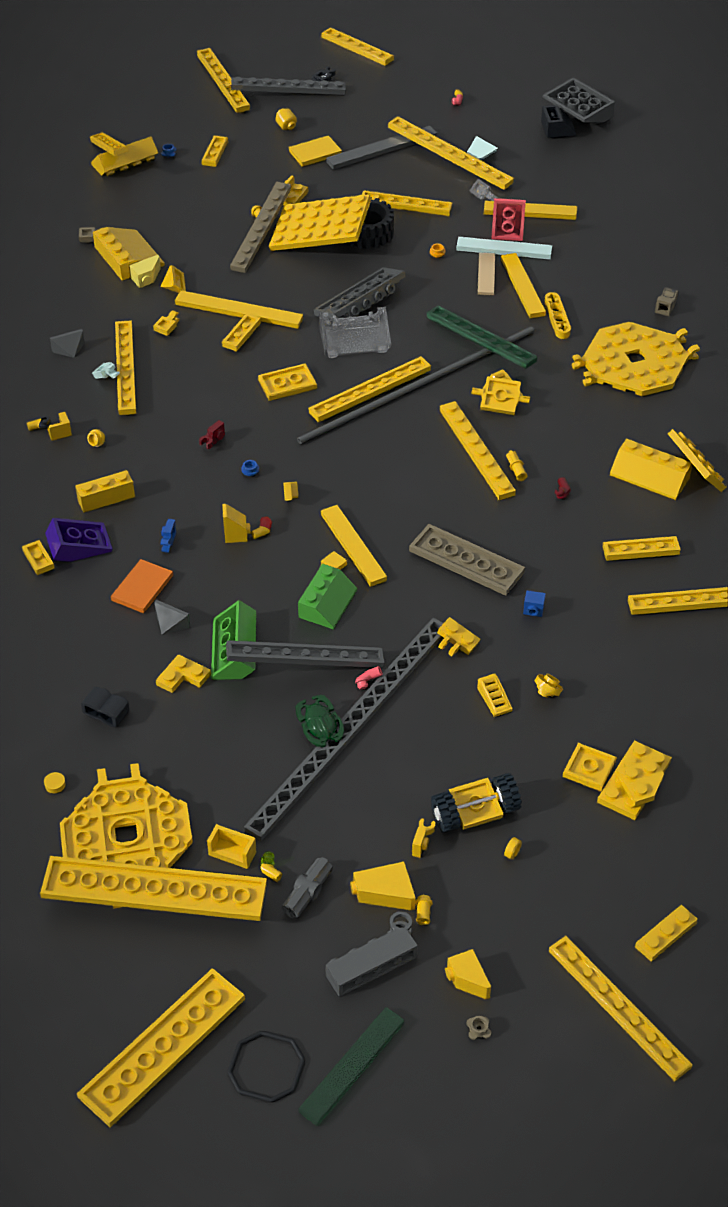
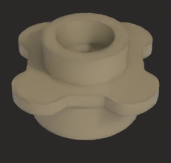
[467,1016,491,1040]

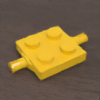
[471,376,530,415]

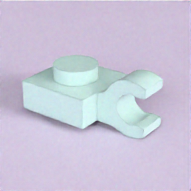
[92,362,120,379]

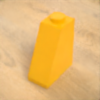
[350,861,415,910]

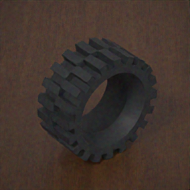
[346,197,394,249]

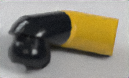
[27,416,52,431]

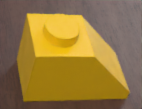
[222,504,251,543]
[445,949,491,999]

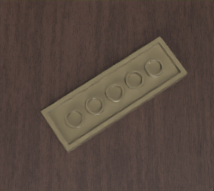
[409,524,525,596]

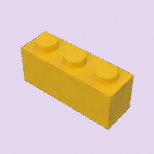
[75,470,135,513]

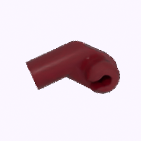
[555,477,571,499]

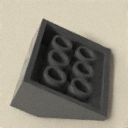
[543,77,615,122]

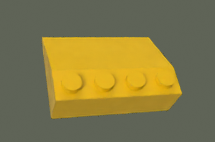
[93,227,165,281]

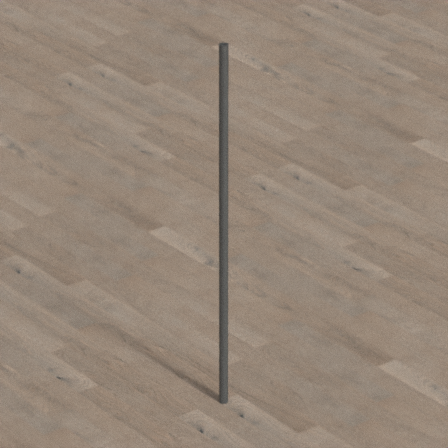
[297,326,534,444]

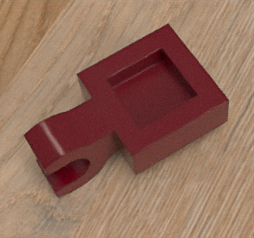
[199,420,225,449]

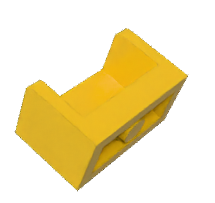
[207,824,257,869]

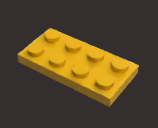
[668,429,726,492]
[597,740,672,820]

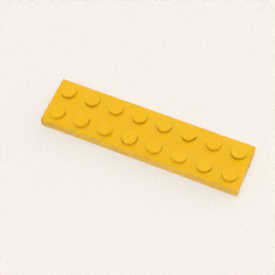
[77,968,245,1128]

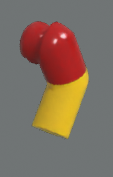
[251,516,272,539]

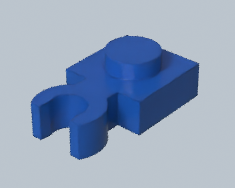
[160,519,177,553]

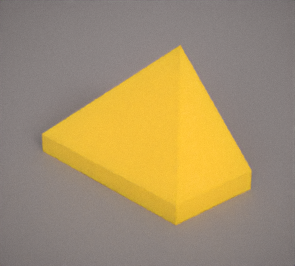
[160,265,186,293]

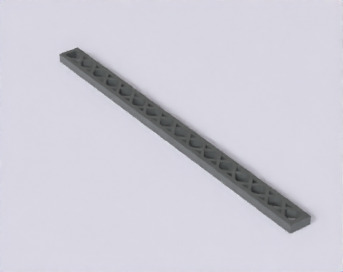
[244,618,443,841]

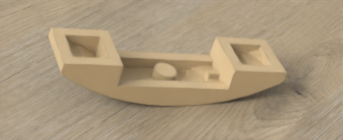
[478,252,495,295]

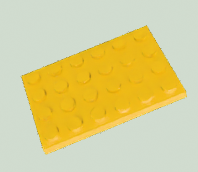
[269,195,371,251]

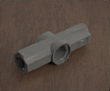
[282,857,333,918]

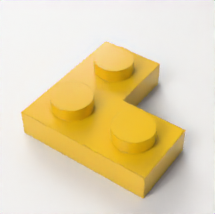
[155,654,211,693]

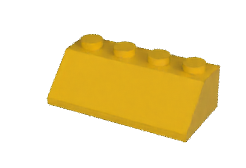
[91,137,158,176]
[610,438,692,500]

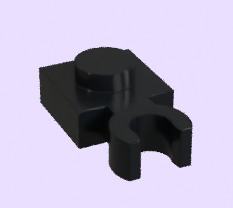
[312,66,336,82]

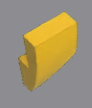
[283,482,298,501]

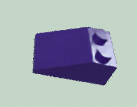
[45,518,113,562]

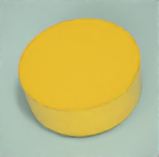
[44,772,66,793]
[504,837,522,860]

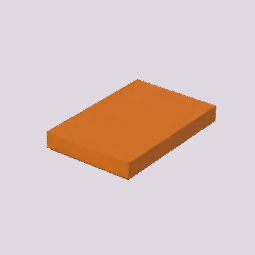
[111,559,173,613]

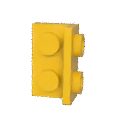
[283,175,308,205]

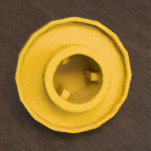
[534,673,563,698]

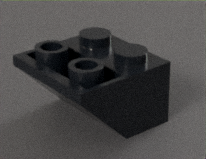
[541,105,576,138]

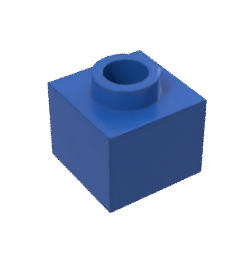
[523,590,546,617]

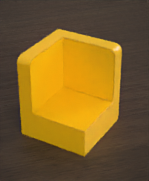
[47,412,72,441]

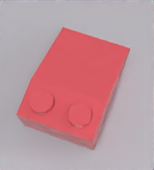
[492,198,526,241]

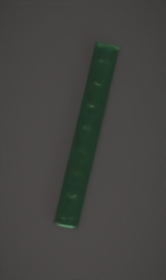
[427,305,537,369]

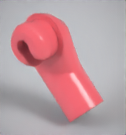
[355,666,383,690]

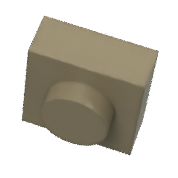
[79,227,95,243]

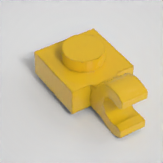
[153,310,179,336]
[412,818,435,858]

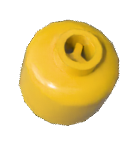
[276,108,297,130]

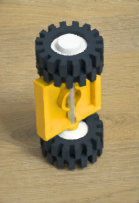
[431,773,522,833]

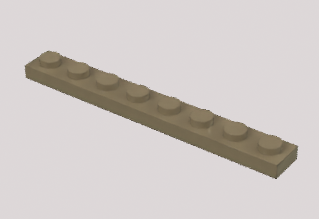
[230,181,291,273]

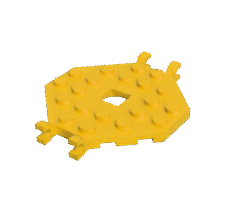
[571,322,700,396]
[60,763,193,909]

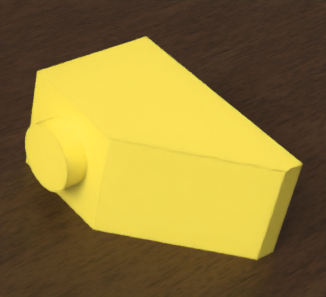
[129,255,161,288]

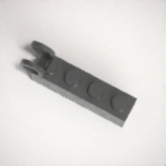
[326,911,418,997]

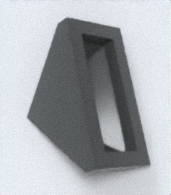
[50,329,85,358]
[154,600,190,634]

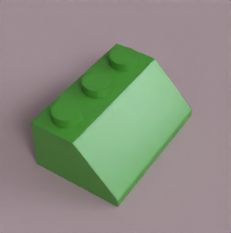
[298,564,357,629]

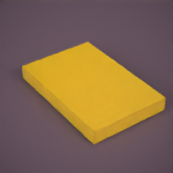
[289,135,342,167]
[258,363,317,401]

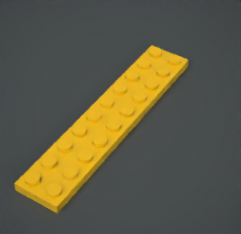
[40,856,267,921]

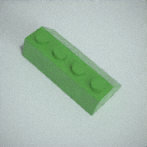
[211,600,256,680]

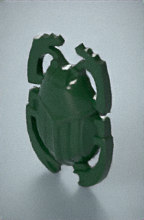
[295,695,344,747]

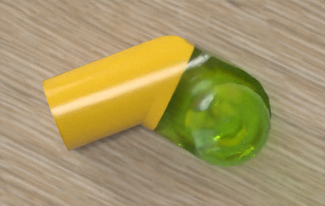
[260,851,283,882]

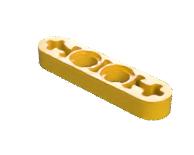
[545,292,571,339]

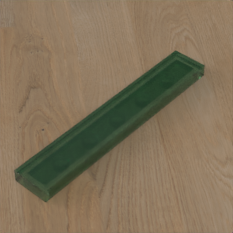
[299,1007,404,1126]

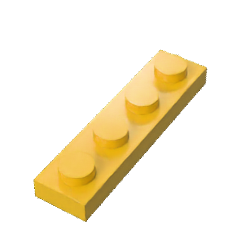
[603,536,681,561]

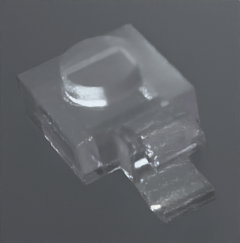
[469,179,497,201]

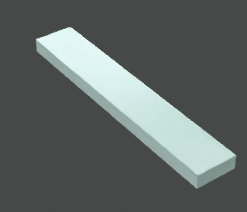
[456,237,552,259]

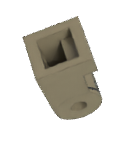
[655,287,679,316]

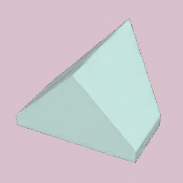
[467,136,498,160]

